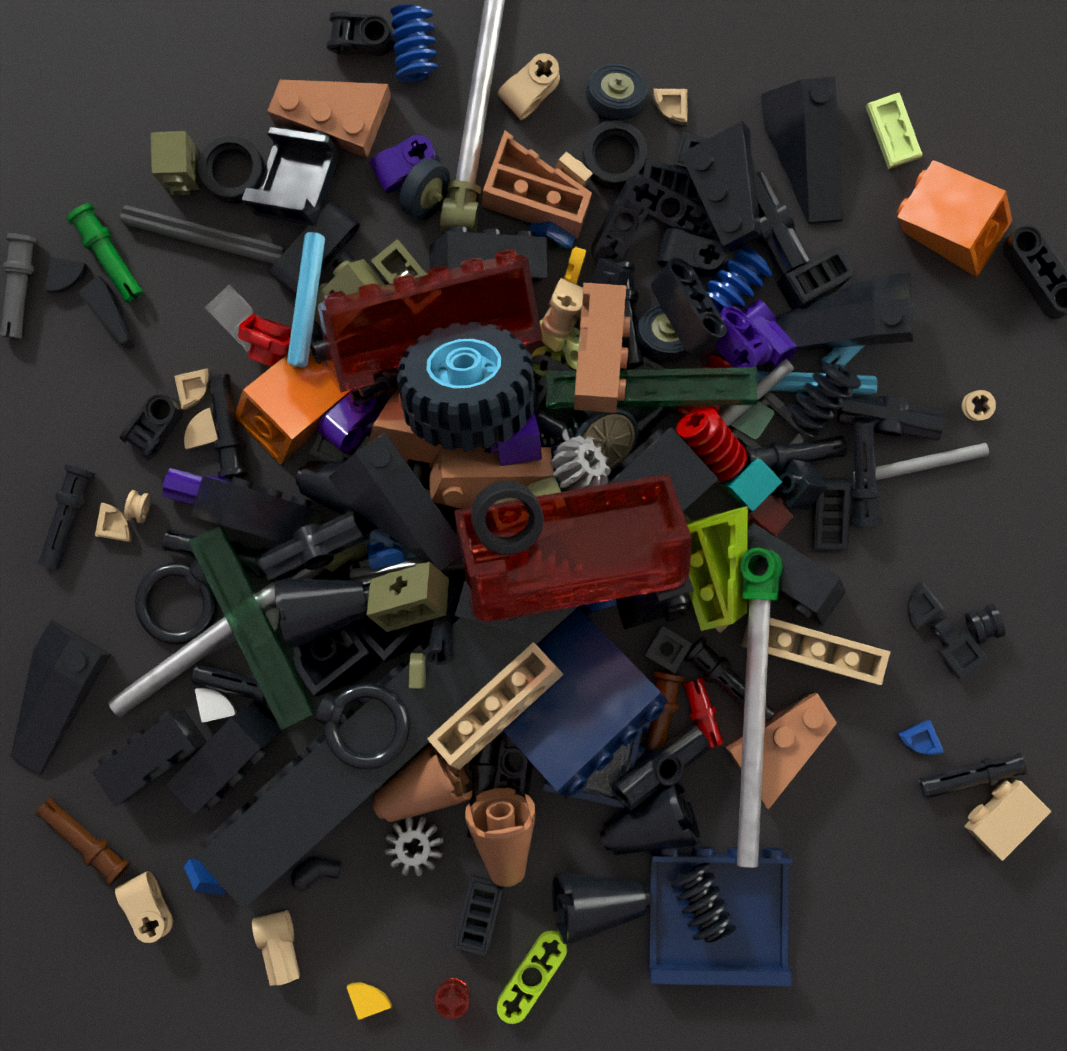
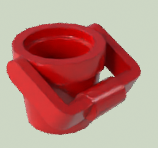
[238,314,292,366]

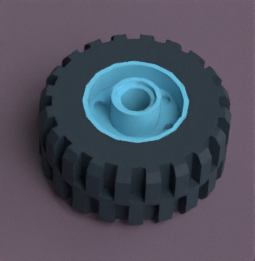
[397,322,536,452]

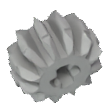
[550,435,611,498]
[385,817,444,876]

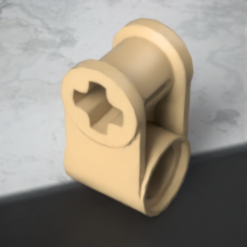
[497,53,560,120]
[541,278,583,338]
[115,871,174,943]

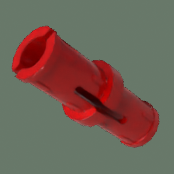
[682,677,724,749]

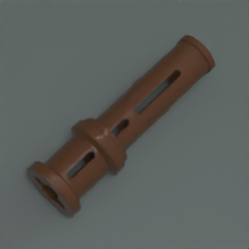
[644,670,685,771]
[35,798,131,886]

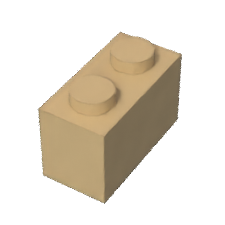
[964,778,1052,861]

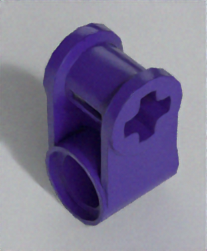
[369,135,436,193]
[714,306,773,373]
[317,389,381,453]

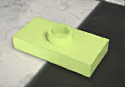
[866,92,922,169]

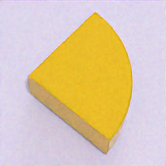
[564,247,586,285]
[347,982,392,1020]

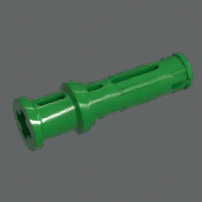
[66,203,144,303]

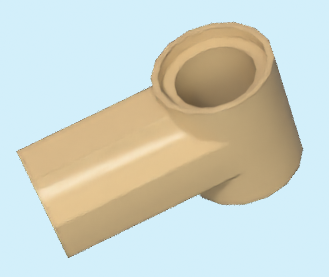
[252,910,300,986]

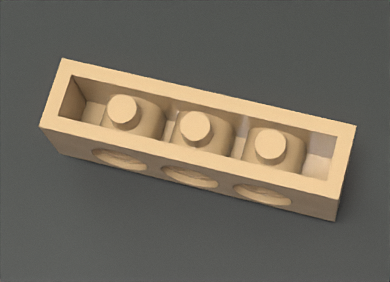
[741,618,890,685]
[427,642,564,770]

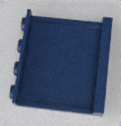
[503,607,668,799]
[648,846,793,987]

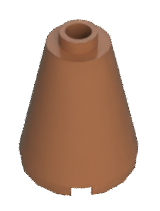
[372,742,472,822]
[465,788,536,887]

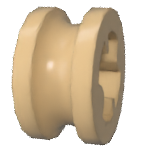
[962,390,996,421]
[124,490,151,524]

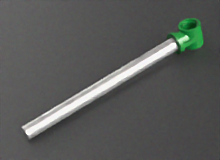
[737,548,783,868]

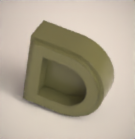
[409,653,426,690]

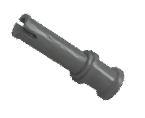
[0,233,38,339]

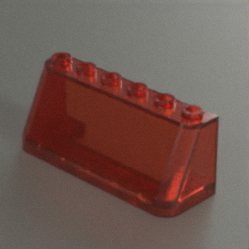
[318,249,543,392]
[454,474,692,621]

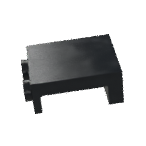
[242,126,341,226]

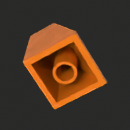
[897,160,1012,277]
[235,349,351,465]

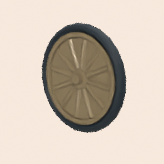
[575,408,638,471]

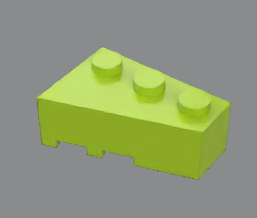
[670,506,748,631]

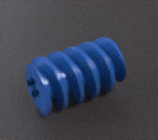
[390,4,438,83]
[706,245,773,314]

